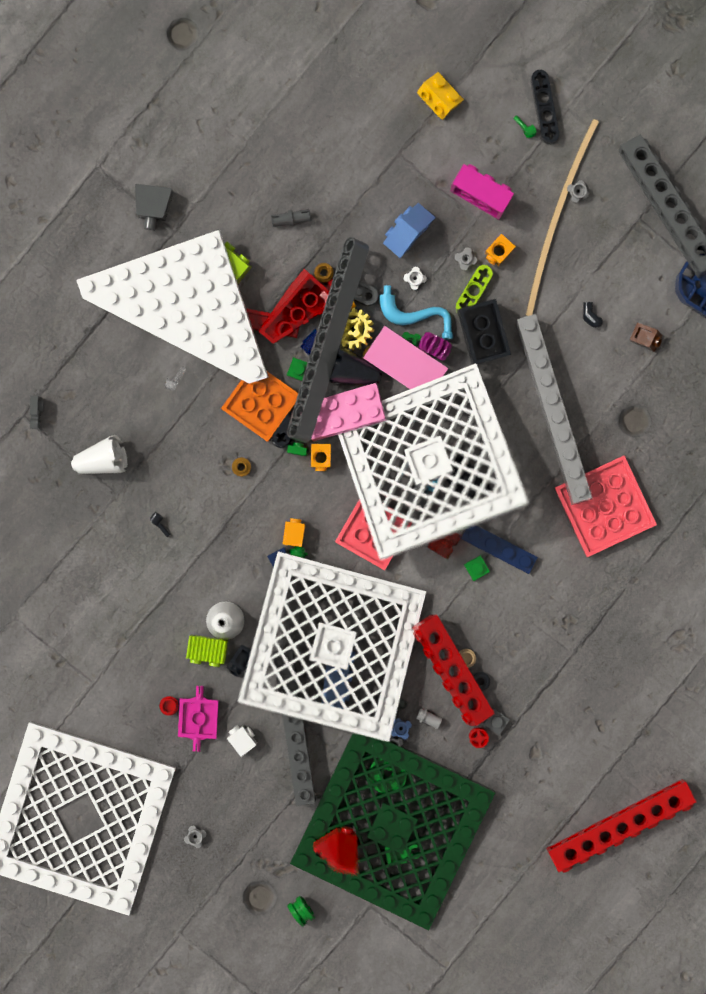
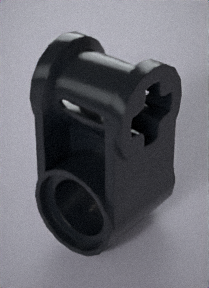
[273,411,292,448]

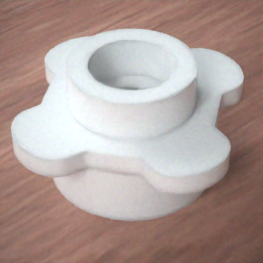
[404,267,427,290]

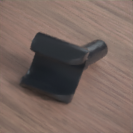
[150,512,171,537]

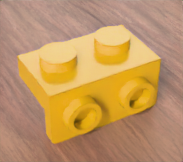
[417,72,464,120]

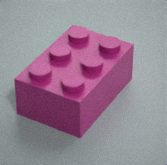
[450,164,514,220]

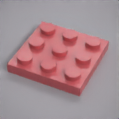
[335,499,412,570]

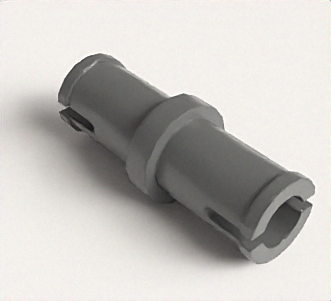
[271,209,311,227]

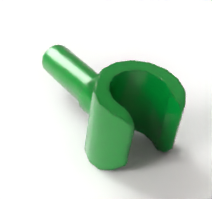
[513,115,537,138]

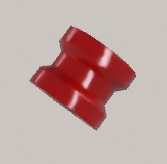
[469,727,489,748]

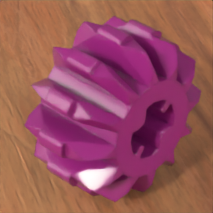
[419,332,452,360]

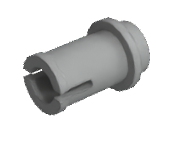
[416,708,442,729]

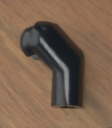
[583,302,603,328]

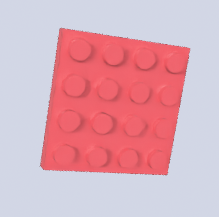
[554,456,657,557]

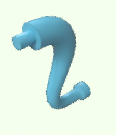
[379,285,453,339]

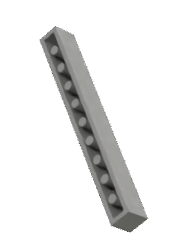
[516,314,592,505]

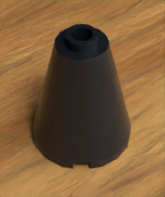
[329,345,382,386]

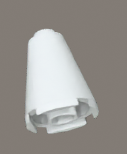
[71,435,128,474]
[206,602,244,640]

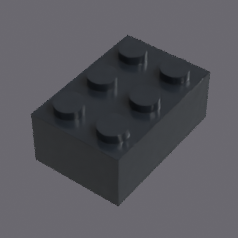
[457,299,511,365]

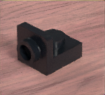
[227,644,251,678]

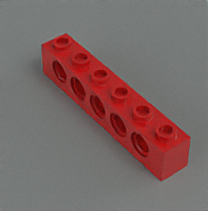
[412,614,495,726]

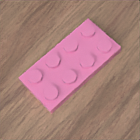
[311,383,386,442]

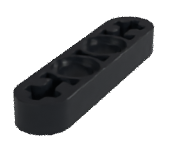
[531,69,559,144]

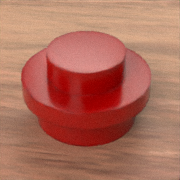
[159,696,179,715]

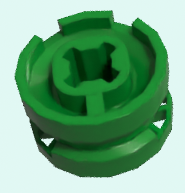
[287,896,315,927]

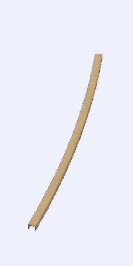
[526,119,599,316]

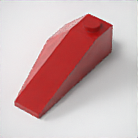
[259,269,330,344]
[313,826,357,874]

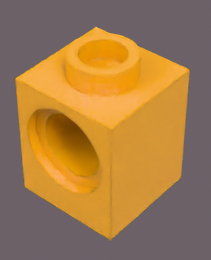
[485,234,516,266]
[311,444,331,471]
[283,518,305,547]

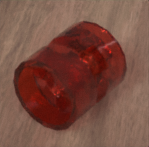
[427,532,462,559]

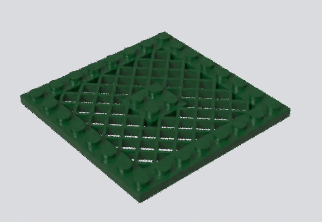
[290,733,495,931]

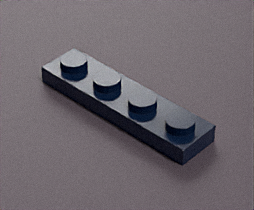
[461,525,538,574]

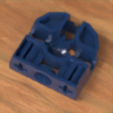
[675,254,706,317]

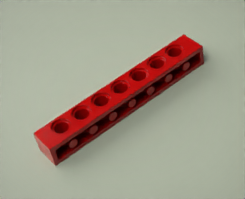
[546,779,696,873]

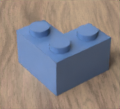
[383,203,436,258]

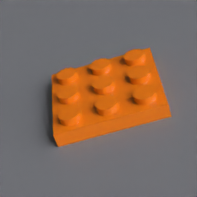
[221,371,298,442]

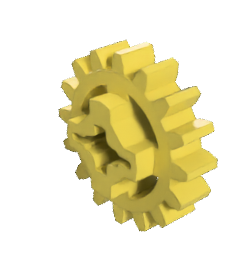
[340,308,374,351]

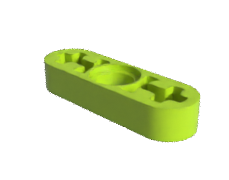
[455,265,493,312]

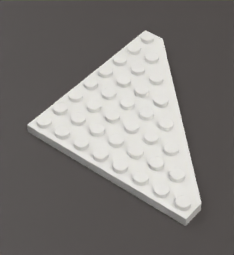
[77,230,268,384]

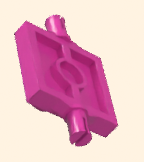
[178,685,219,752]

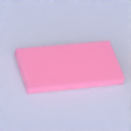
[363,326,448,389]

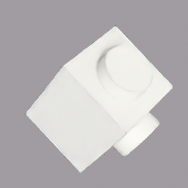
[227,725,257,757]

